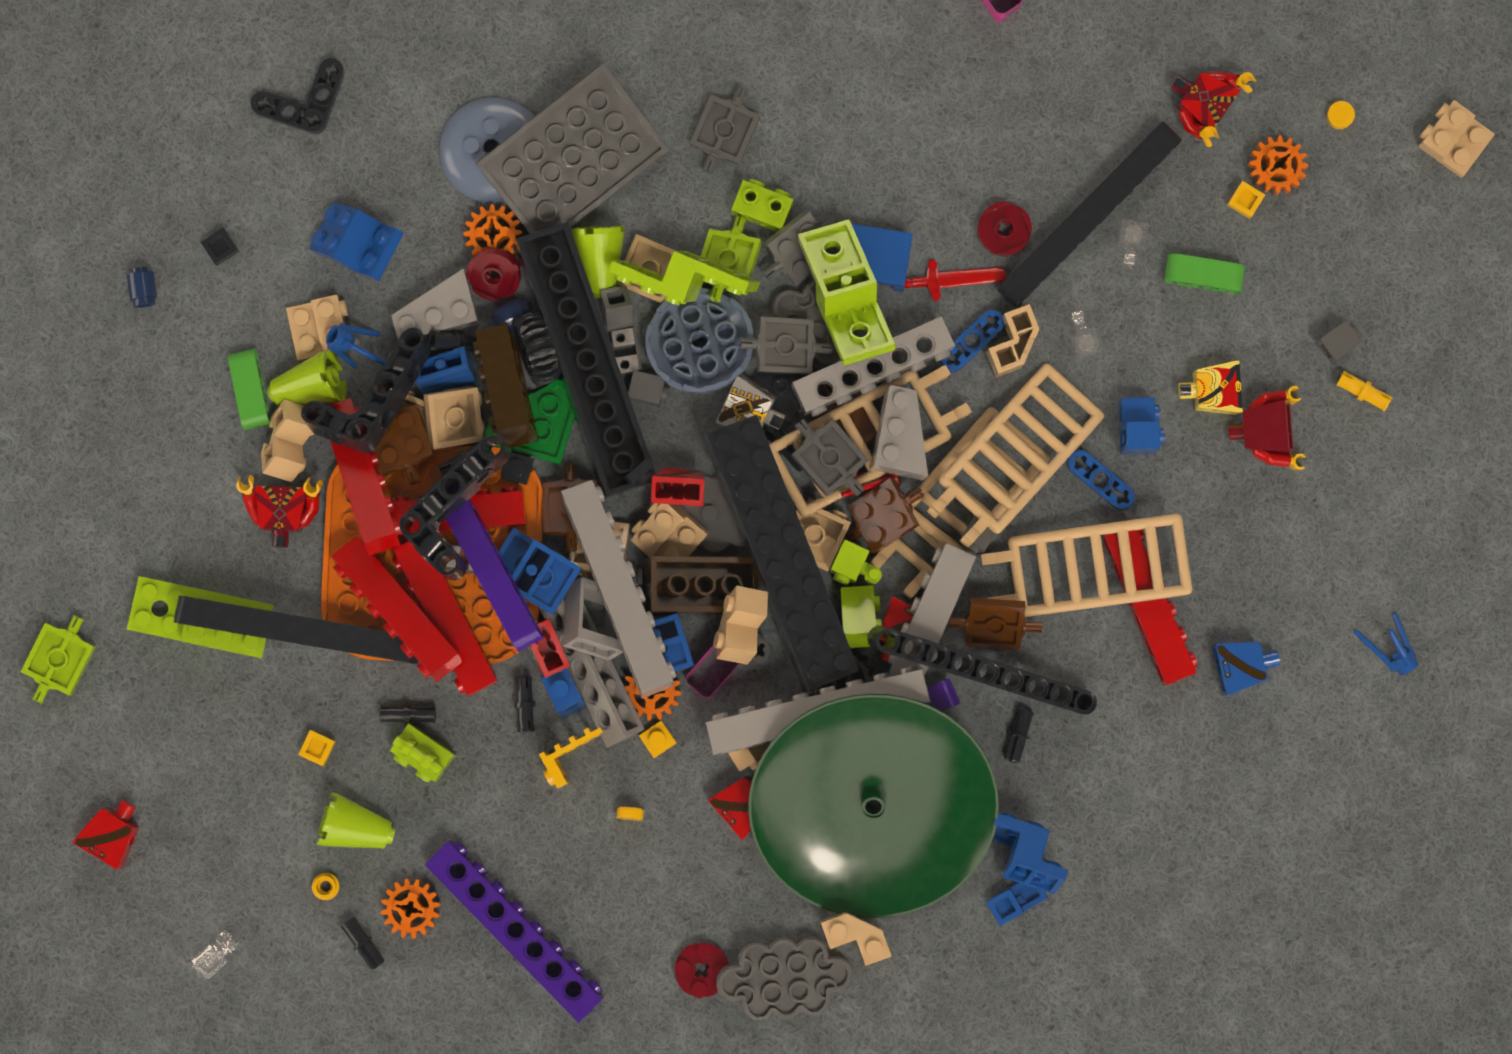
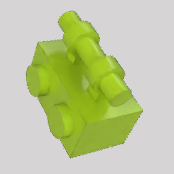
[829,540,882,586]
[390,723,456,783]

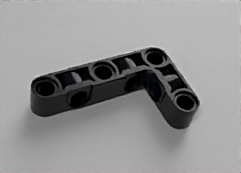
[301,327,431,453]
[399,434,511,581]

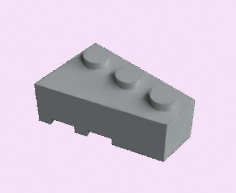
[391,268,480,339]
[870,385,928,481]

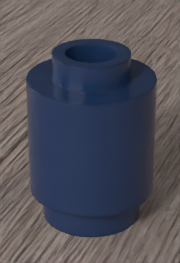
[126,267,157,308]
[491,299,531,331]

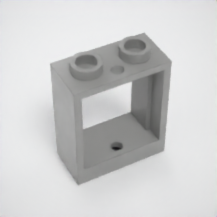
[563,577,623,661]

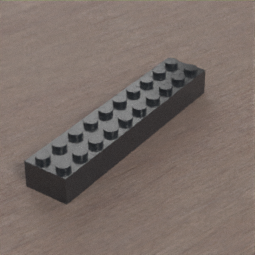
[514,222,656,499]
[703,415,859,693]

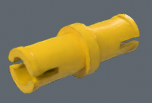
[1336,370,1393,411]

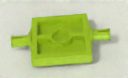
[701,216,762,302]
[20,615,96,704]

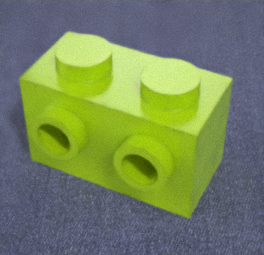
[731,179,793,232]
[841,586,882,648]

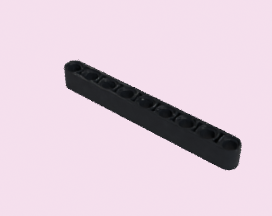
[997,121,1182,308]
[173,595,419,664]
[867,626,1097,715]

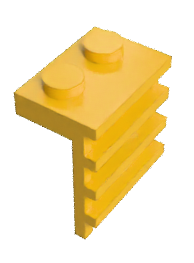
[539,727,603,789]

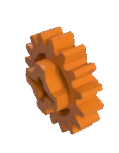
[1248,135,1308,195]
[463,204,523,256]
[624,673,682,721]
[380,878,441,938]

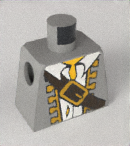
[716,373,786,430]

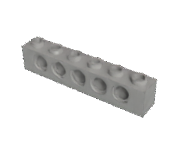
[791,316,955,417]
[539,596,644,748]

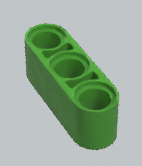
[1164,254,1245,294]
[228,349,271,430]

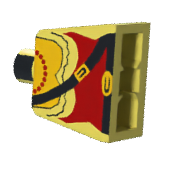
[1178,361,1243,415]

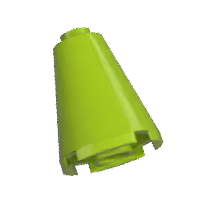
[571,226,625,298]
[267,350,347,406]
[316,792,395,849]

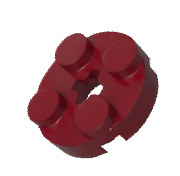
[977,202,1032,257]
[466,246,521,301]
[674,942,729,998]

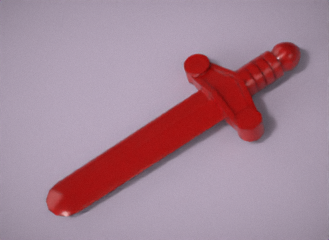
[904,260,1006,302]

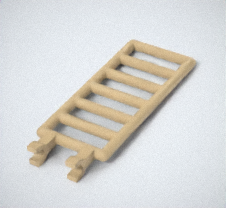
[927,364,1104,548]
[769,365,972,517]
[870,407,1050,599]
[981,513,1192,617]

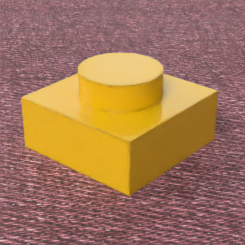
[1227,181,1265,219]
[639,720,677,758]
[298,730,336,766]

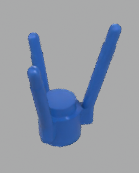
[326,322,387,368]
[1354,612,1419,676]

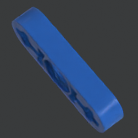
[940,310,1004,372]
[1067,450,1135,510]

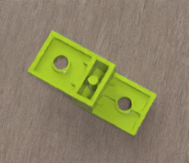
[798,219,895,366]
[609,251,760,305]
[127,576,274,659]

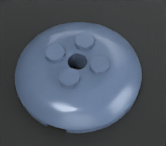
[439,97,534,203]
[645,288,754,393]

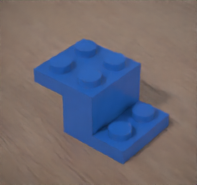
[309,202,404,281]
[499,527,582,616]
[643,602,694,672]
[992,813,1068,894]

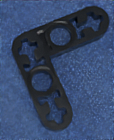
[251,58,345,134]

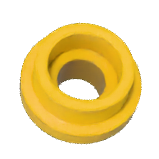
[312,872,340,900]

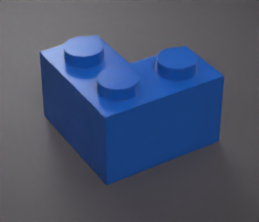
[1119,397,1165,455]

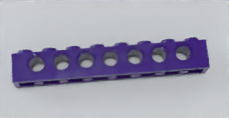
[424,840,604,1023]

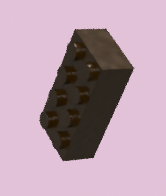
[473,323,539,448]
[644,556,759,615]

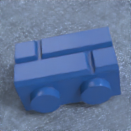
[416,346,477,395]

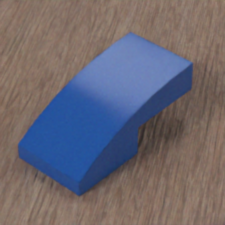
[986,883,1048,926]

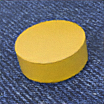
[1326,101,1355,129]
[616,807,644,821]

